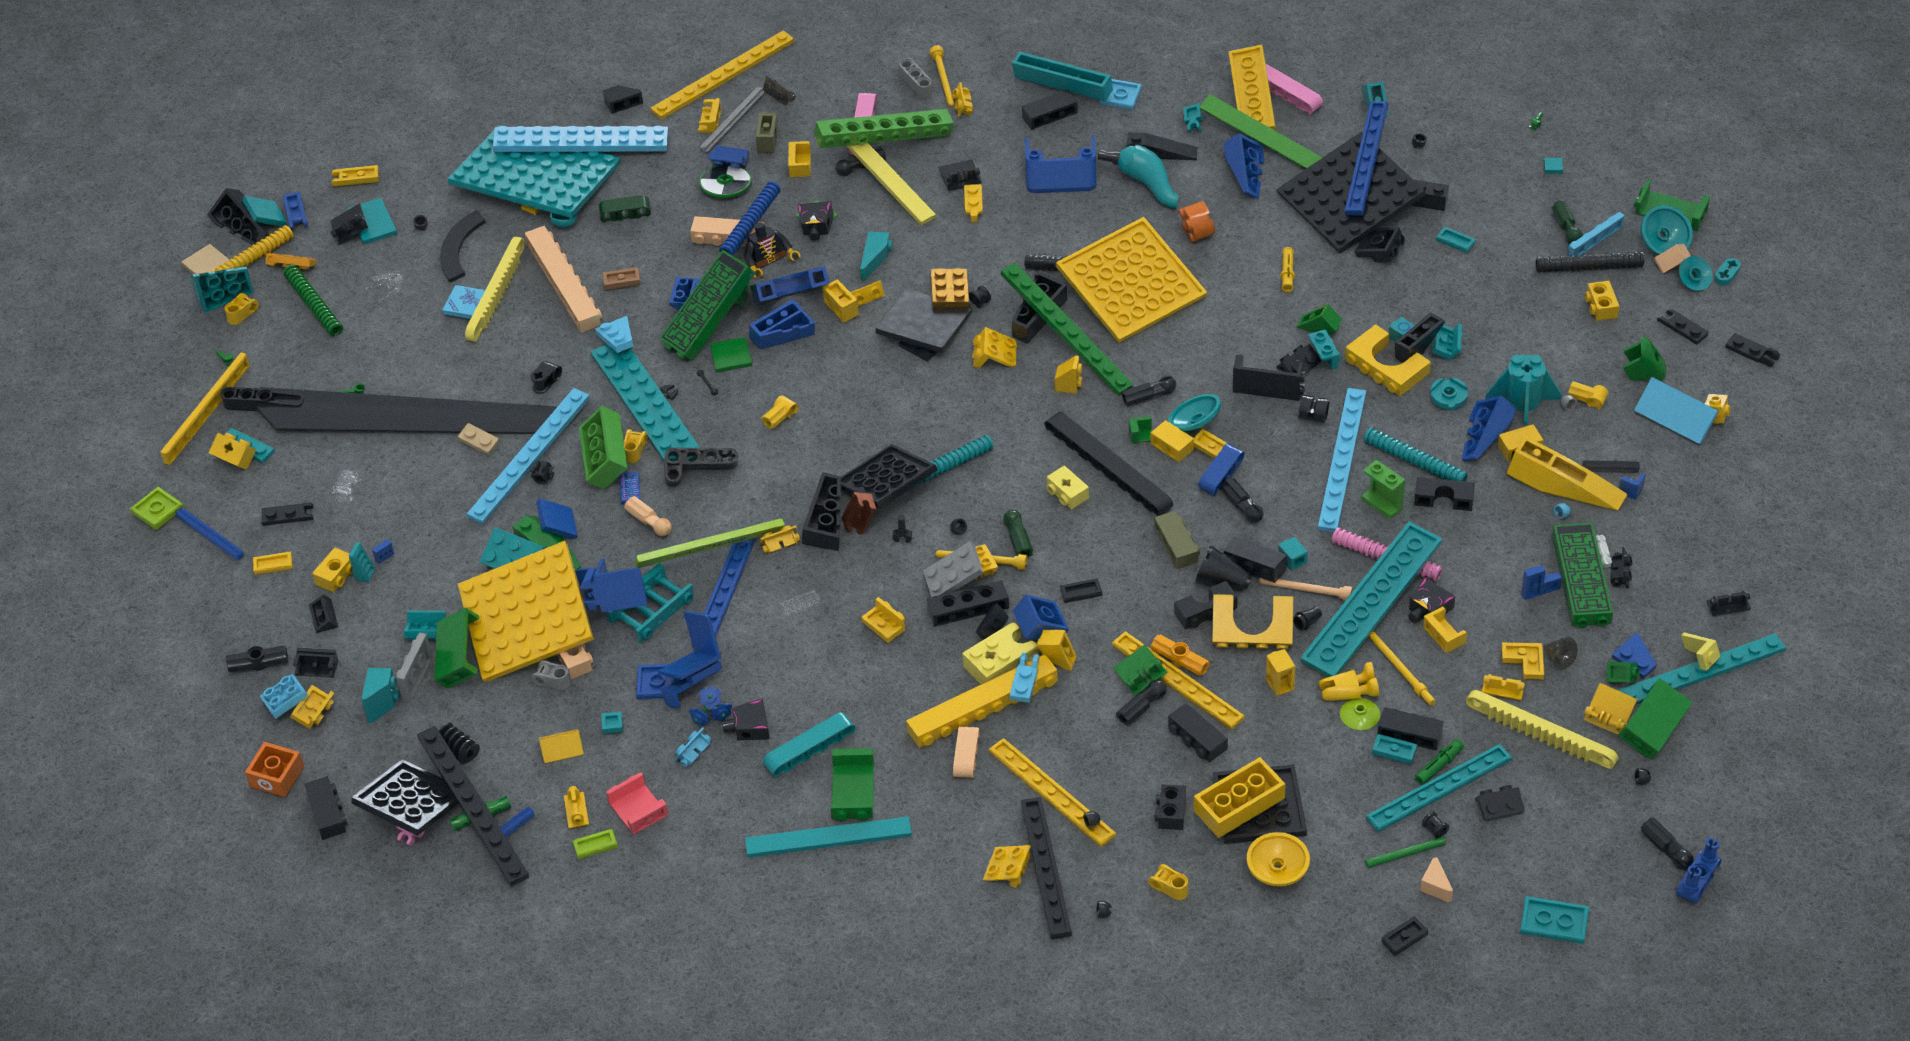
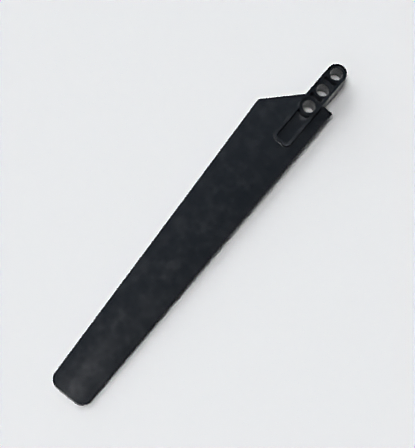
[220,387,558,434]

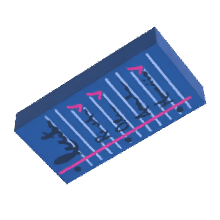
[620,471,640,505]

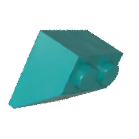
[361,668,400,723]

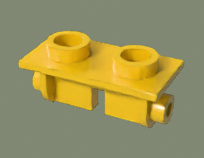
[952,82,974,117]
[850,280,885,306]
[759,525,800,554]
[1481,674,1525,701]
[564,786,589,829]

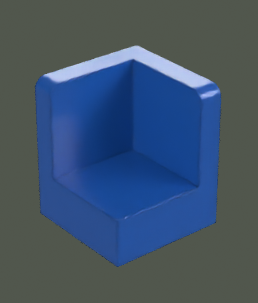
[1619,473,1646,500]

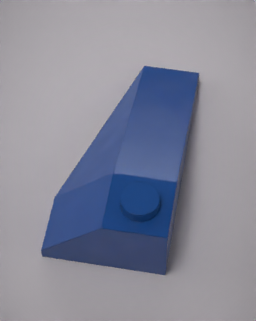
[1462,395,1517,461]

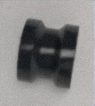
[969,285,991,308]

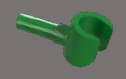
[1529,112,1543,131]
[215,350,234,366]
[339,383,364,394]

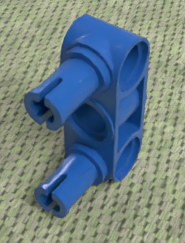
[1676,837,1722,904]

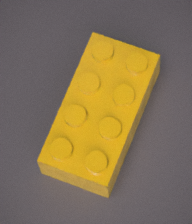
[1194,757,1286,838]

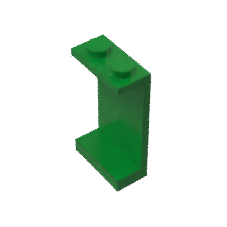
[1634,179,1710,231]
[434,607,479,688]
[1617,678,1693,759]
[831,748,874,821]

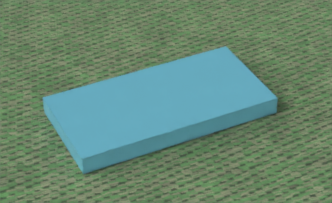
[1634,377,1719,444]

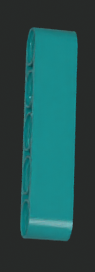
[763,712,856,778]

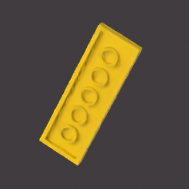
[1229,45,1276,136]

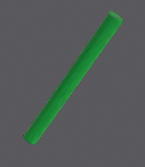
[1365,837,1446,868]

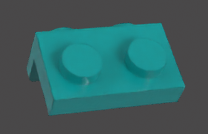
[1432,323,1463,360]
[1308,330,1341,370]
[404,611,446,640]

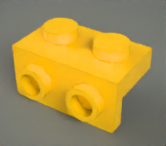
[861,597,905,643]
[290,685,334,729]

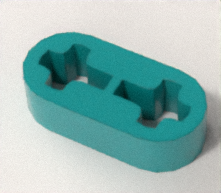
[1715,258,1741,286]

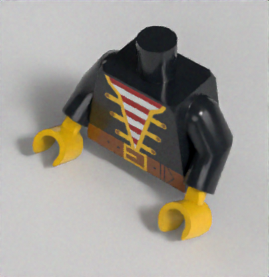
[743,222,800,279]

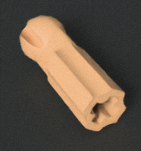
[624,496,672,537]

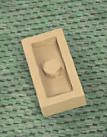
[458,423,500,455]

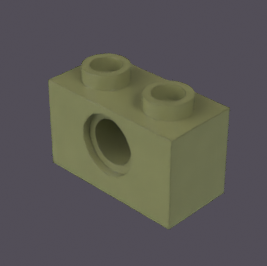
[756,113,778,152]

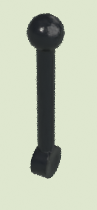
[697,370,718,395]

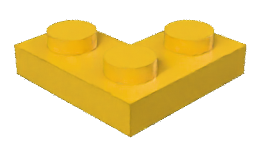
[1501,642,1544,680]

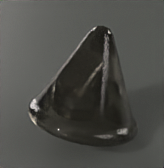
[1544,637,1578,669]

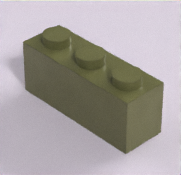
[1154,511,1200,569]

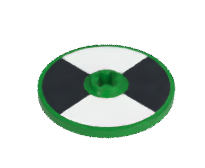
[699,164,752,198]

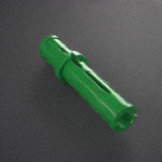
[1414,739,1464,785]
[449,795,511,831]

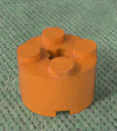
[1179,201,1215,243]

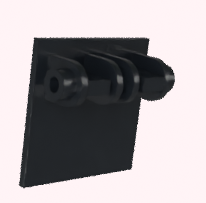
[939,159,982,191]
[330,203,368,245]

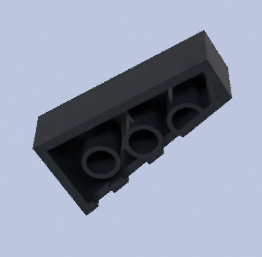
[1012,271,1067,344]
[801,472,841,551]

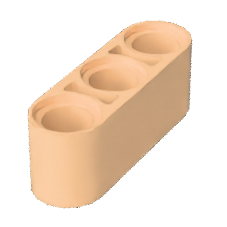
[953,726,980,778]

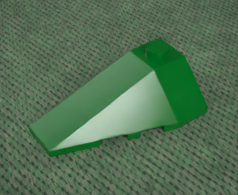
[512,515,581,571]

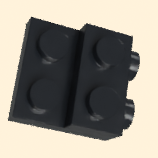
[1355,227,1405,262]

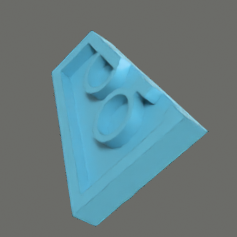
[595,316,634,353]

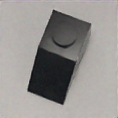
[603,85,643,114]

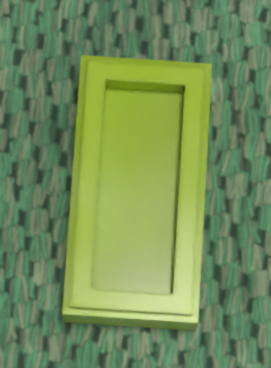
[572,829,618,859]

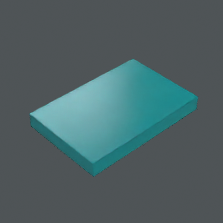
[348,198,397,245]
[1520,896,1589,944]

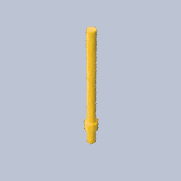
[1369,631,1436,706]

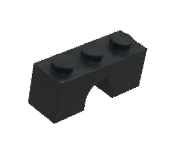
[1414,477,1475,511]
[1174,581,1238,629]

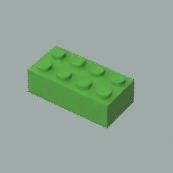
[579,406,627,489]

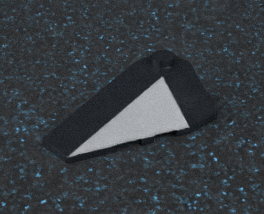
[1127,132,1198,160]
[207,188,269,245]

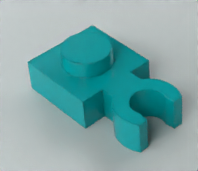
[1183,103,1203,133]

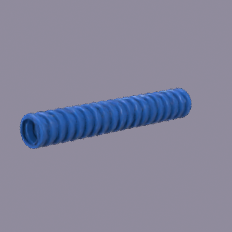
[719,181,781,256]

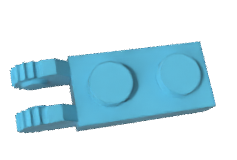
[1010,652,1039,703]

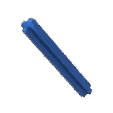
[176,508,244,560]

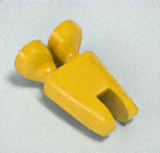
[1318,662,1379,701]

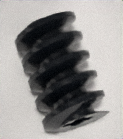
[439,722,480,764]

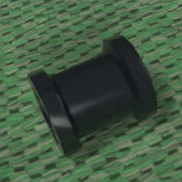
[1422,811,1449,839]

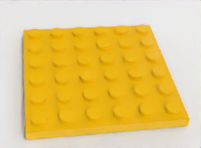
[1056,217,1207,343]
[458,541,594,682]

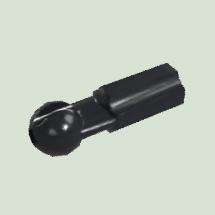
[835,146,886,176]
[1121,376,1176,406]
[1220,477,1264,523]
[1116,679,1167,726]
[1641,817,1694,870]

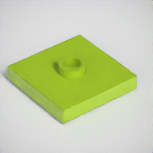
[130,487,184,530]

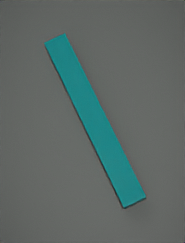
[1366,744,1512,832]
[745,816,912,858]

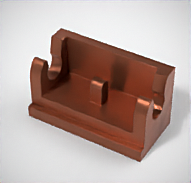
[841,492,876,535]

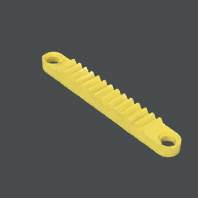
[465,236,525,342]
[1466,690,1619,769]

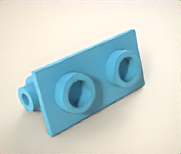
[674,727,711,767]

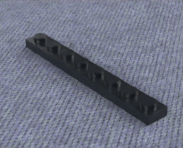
[1021,797,1072,939]

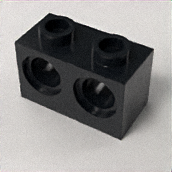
[1155,784,1186,830]

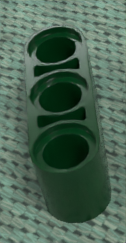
[599,195,651,223]

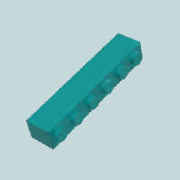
[1012,52,1113,102]

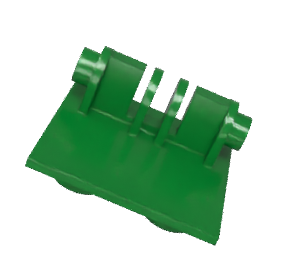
[1113,644,1168,696]

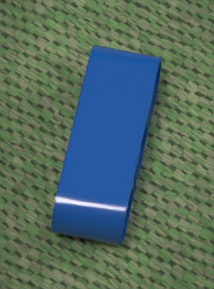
[1198,443,1245,496]

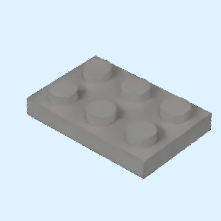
[923,541,984,597]
[396,633,432,702]

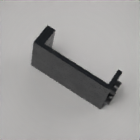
[1233,355,1306,401]

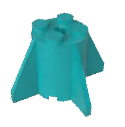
[1486,355,1562,426]

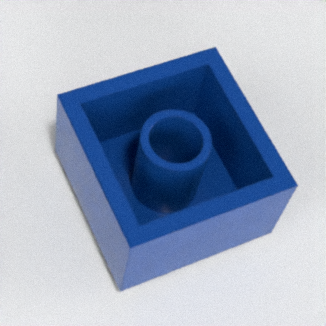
[1013,595,1069,641]

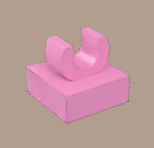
[396,826,425,845]

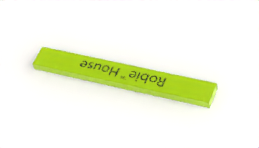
[634,519,784,568]

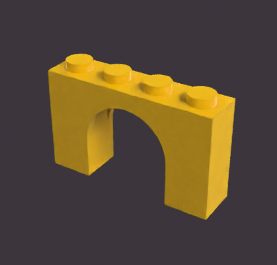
[1345,324,1431,396]
[1212,594,1293,650]

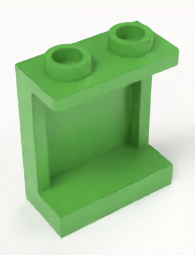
[1361,460,1405,519]

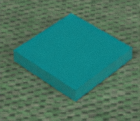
[242,196,287,226]

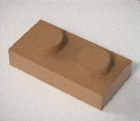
[603,267,641,290]

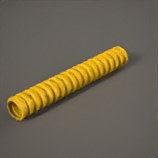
[210,225,294,272]

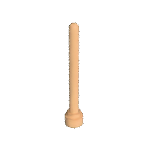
[1259,578,1353,602]

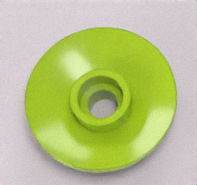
[1340,698,1380,730]

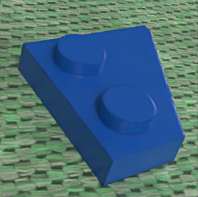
[1612,633,1657,679]

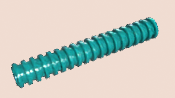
[1364,427,1468,482]
[907,435,994,491]

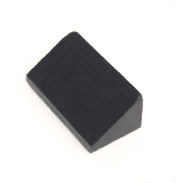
[309,594,339,633]

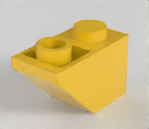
[1054,356,1083,394]

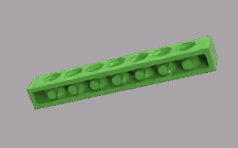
[814,109,953,148]

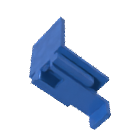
[575,558,648,612]
[658,610,722,708]

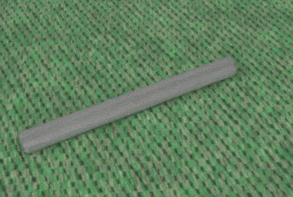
[700,87,764,153]

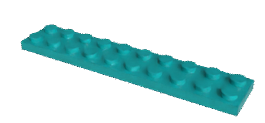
[590,344,700,462]
[1300,521,1442,677]

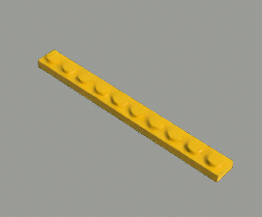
[651,30,794,120]

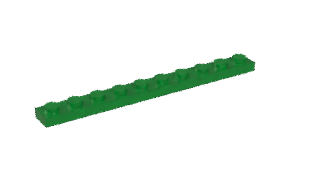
[1000,262,1134,396]

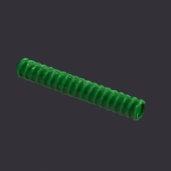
[283,265,343,337]

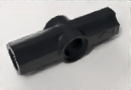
[226,645,288,672]

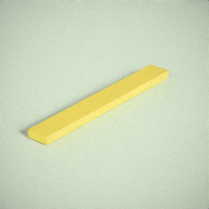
[846,143,936,226]

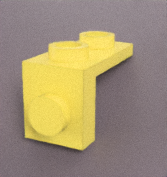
[1681,633,1720,671]

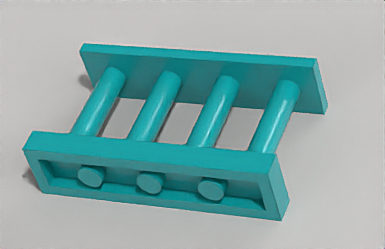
[605,563,694,643]

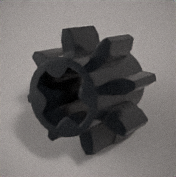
[530,460,554,484]

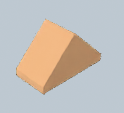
[1654,244,1691,273]
[1420,857,1453,902]

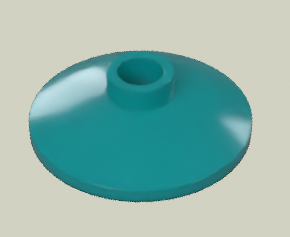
[1679,256,1713,291]

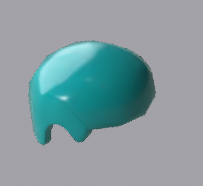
[550,212,577,228]

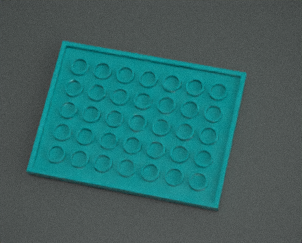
[448,125,621,218]

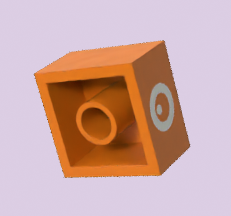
[245,742,304,797]

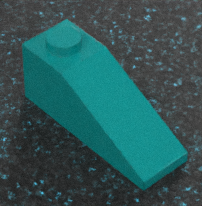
[860,231,893,281]

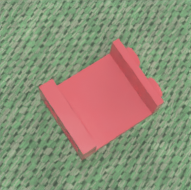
[606,772,668,835]

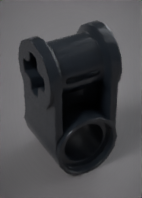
[530,361,562,394]

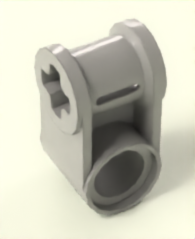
[531,660,571,690]

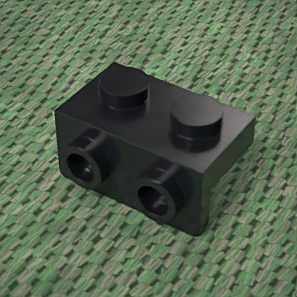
[1276,343,1322,373]
[1475,785,1525,820]

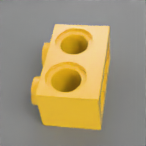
[822,279,859,323]
[1584,281,1619,321]
[1266,649,1295,696]

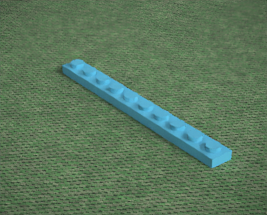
[467,388,590,525]
[1318,388,1366,532]

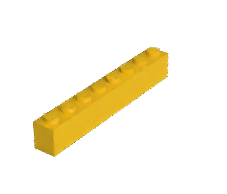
[906,654,1058,748]

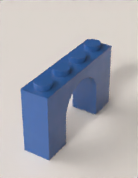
[750,266,829,303]

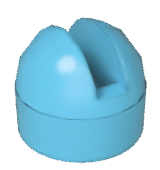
[1553,503,1571,520]

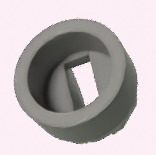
[1561,395,1577,411]

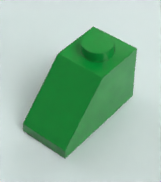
[1296,304,1342,334]

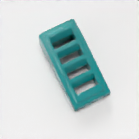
[349,542,375,582]

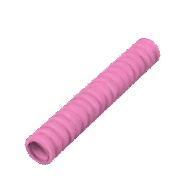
[1332,527,1442,582]

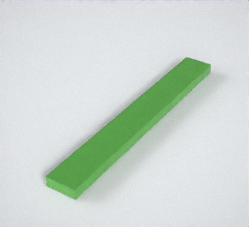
[1200,94,1322,169]

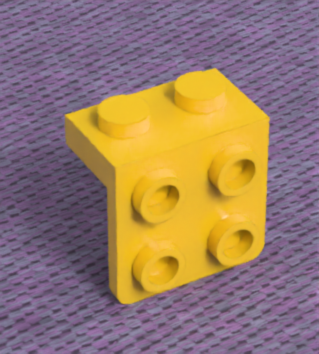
[972,327,1017,368]

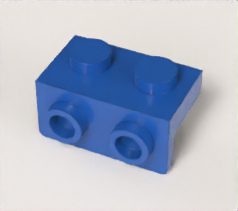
[708,145,749,168]

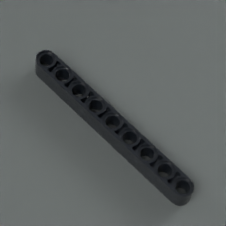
[1044,412,1173,516]

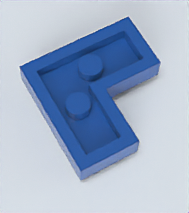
[1521,565,1562,600]

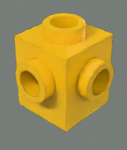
[1704,394,1730,424]

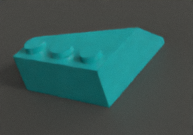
[190,267,254,313]

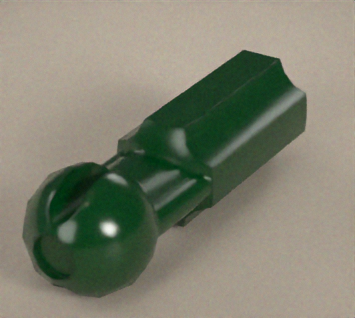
[1551,200,1583,244]
[1003,509,1033,558]

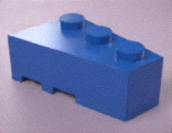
[749,299,815,349]

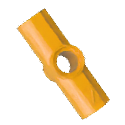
[1151,634,1210,676]

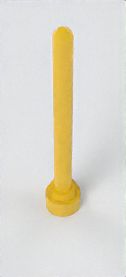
[929,45,954,107]
[935,550,1028,570]

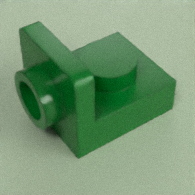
[1607,662,1640,683]

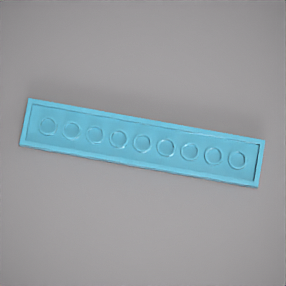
[493,126,668,152]

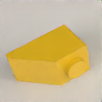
[1037,630,1077,671]

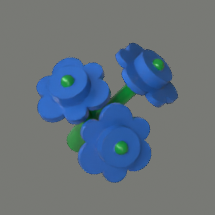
[689,686,732,726]

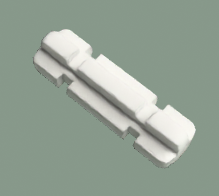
[1596,535,1612,568]

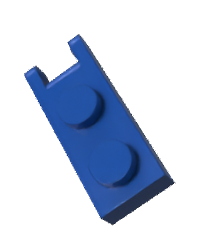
[283,192,308,230]

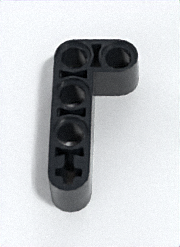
[664,448,739,487]

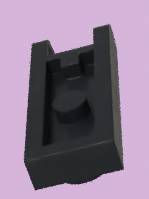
[1657,308,1709,345]
[262,503,314,526]

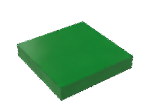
[710,337,752,373]

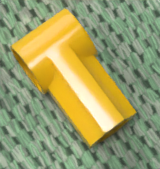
[1568,382,1609,410]
[761,395,799,429]

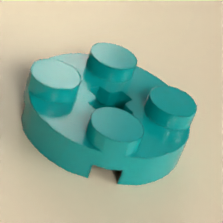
[1430,377,1468,411]

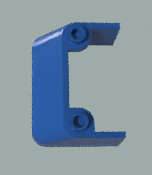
[1025,135,1097,193]

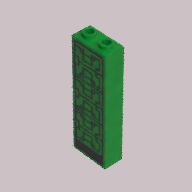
[659,250,756,361]
[1552,523,1613,628]

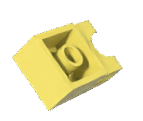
[962,623,1040,684]

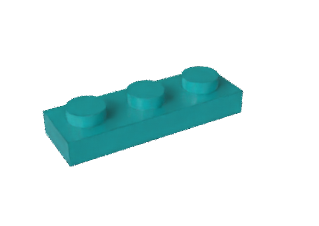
[224,428,275,464]

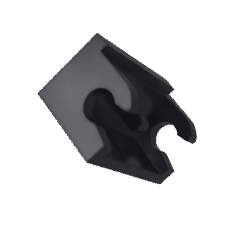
[293,648,339,678]

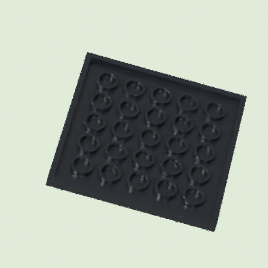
[1277,132,1426,253]

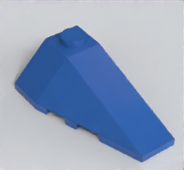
[1223,133,1264,198]

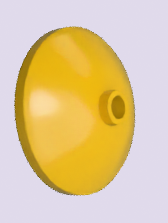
[1247,832,1310,886]

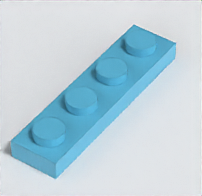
[1568,212,1625,257]

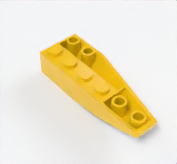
[1506,436,1627,511]

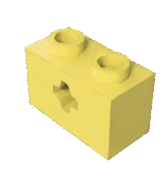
[1046,466,1089,510]

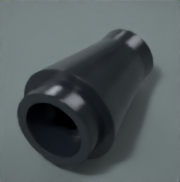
[1293,606,1322,630]

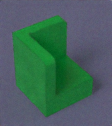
[1129,416,1152,444]

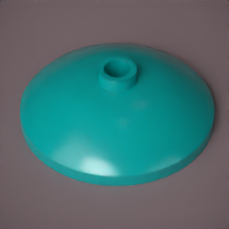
[1641,205,1693,255]
[1168,394,1221,432]

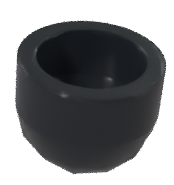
[1412,133,1427,148]
[413,215,428,230]
[950,518,967,534]
[1634,768,1651,785]
[1083,811,1100,829]
[1096,901,1112,918]

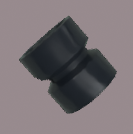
[1299,394,1330,423]

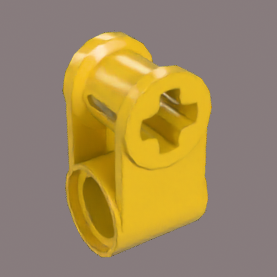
[225,293,259,325]
[624,429,648,463]
[1148,864,1189,900]

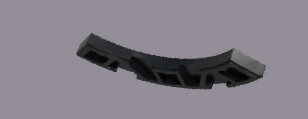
[440,210,486,283]

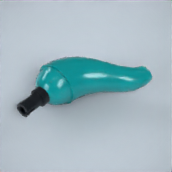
[1097,144,1179,209]

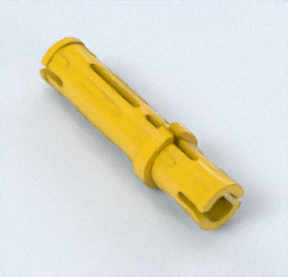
[1280,247,1295,292]

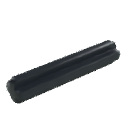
[1582,460,1640,473]

